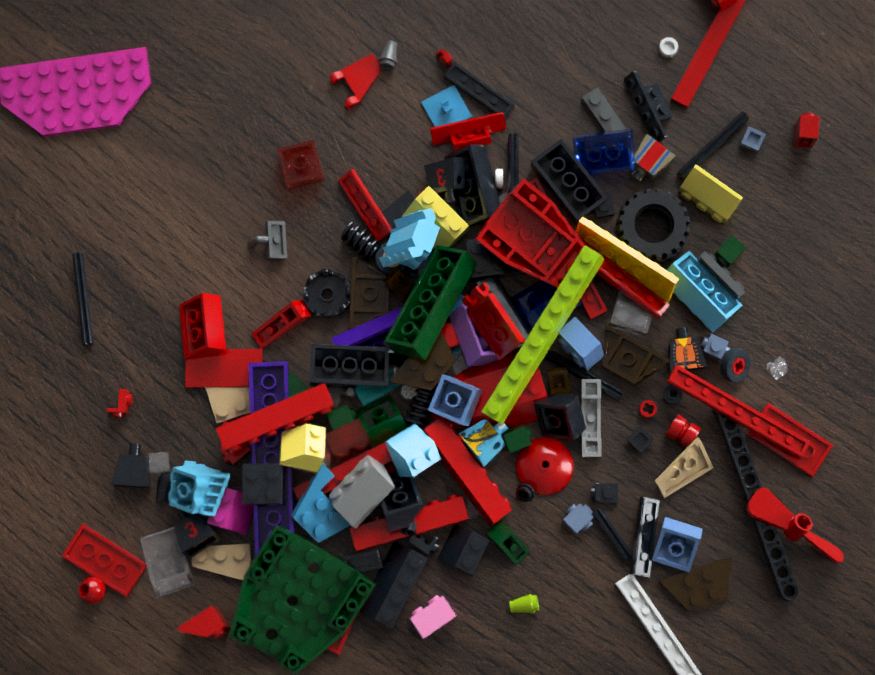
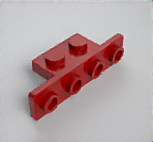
[430,112,506,151]

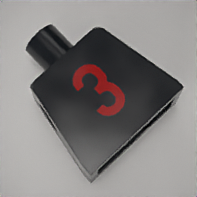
[424,157,465,204]
[174,510,220,559]

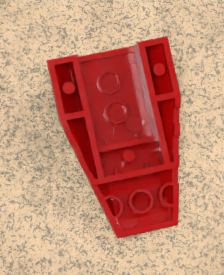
[475,178,601,288]
[429,353,548,430]

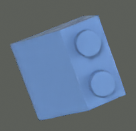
[652,517,702,572]

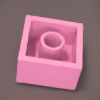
[410,595,456,638]

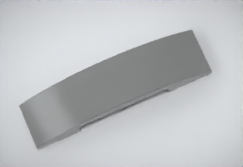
[581,379,601,457]

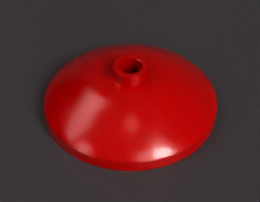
[516,437,574,495]

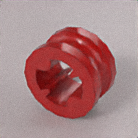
[639,400,657,418]

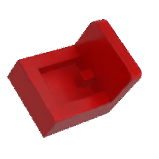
[107,389,133,418]

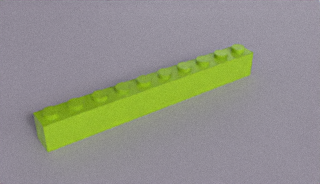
[482,245,605,424]

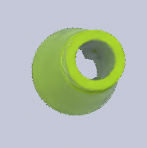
[509,594,539,613]

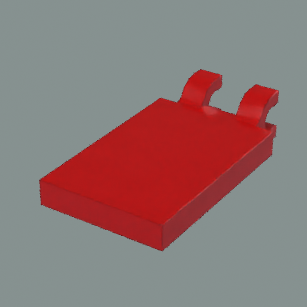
[461,282,525,361]

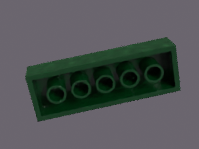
[384,245,477,360]

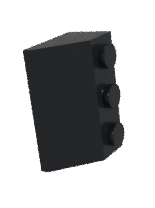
[379,471,424,532]

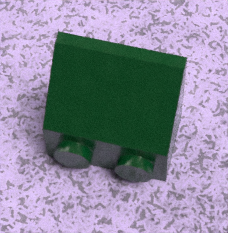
[356,394,407,448]

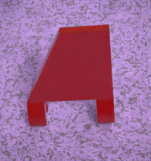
[330,53,382,109]

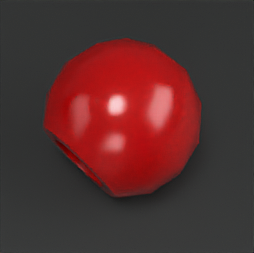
[78,577,106,604]

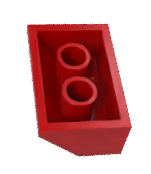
[179,293,226,359]
[178,606,230,639]

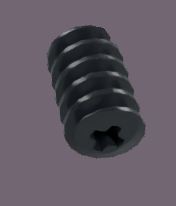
[341,220,383,261]
[403,389,435,429]

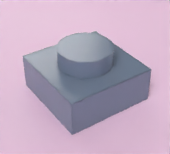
[740,127,766,152]

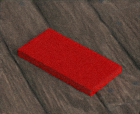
[185,349,263,388]
[747,403,833,478]
[61,523,148,598]

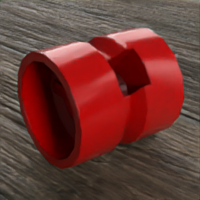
[665,414,701,448]

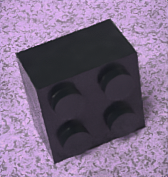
[242,464,283,505]

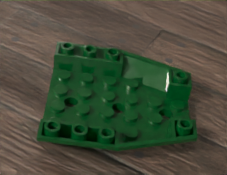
[229,525,376,674]

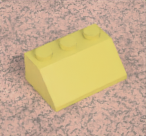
[679,165,743,224]
[402,186,469,249]

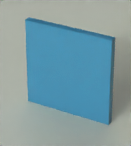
[421,85,472,127]

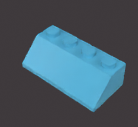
[667,251,742,332]

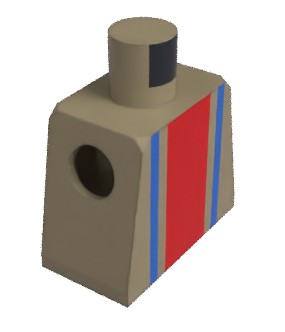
[631,134,676,182]

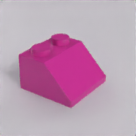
[207,488,254,535]

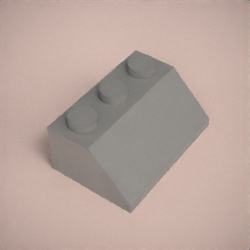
[329,455,395,528]

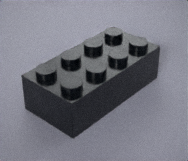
[466,239,529,282]

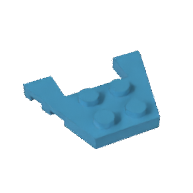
[291,463,371,543]

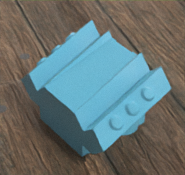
[379,208,440,270]
[168,461,230,516]

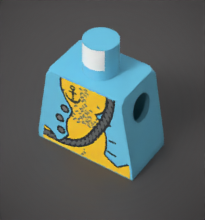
[459,419,508,467]

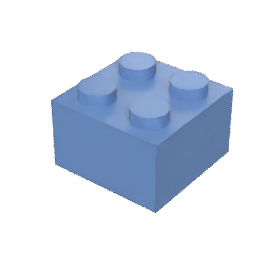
[559,317,604,371]
[428,374,483,426]

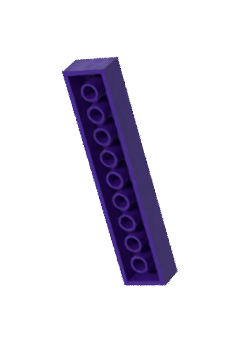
[248,361,295,557]

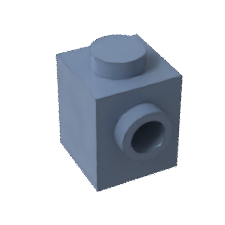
[701,334,730,362]
[562,504,594,535]

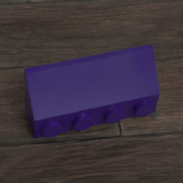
[331,307,402,350]

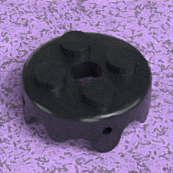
[303,269,351,318]

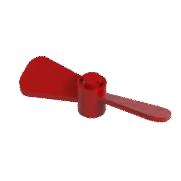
[747,488,844,564]

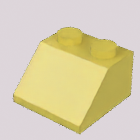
[279,424,325,472]

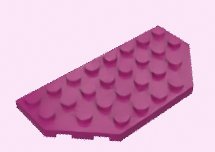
[0,47,151,137]

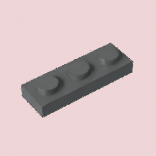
[582,87,629,145]
[698,251,745,300]

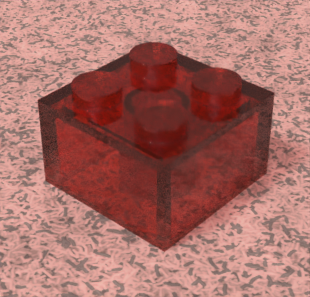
[277,140,325,190]
[325,419,371,461]

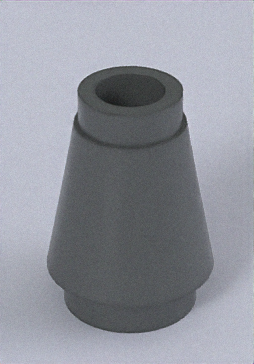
[378,41,397,70]

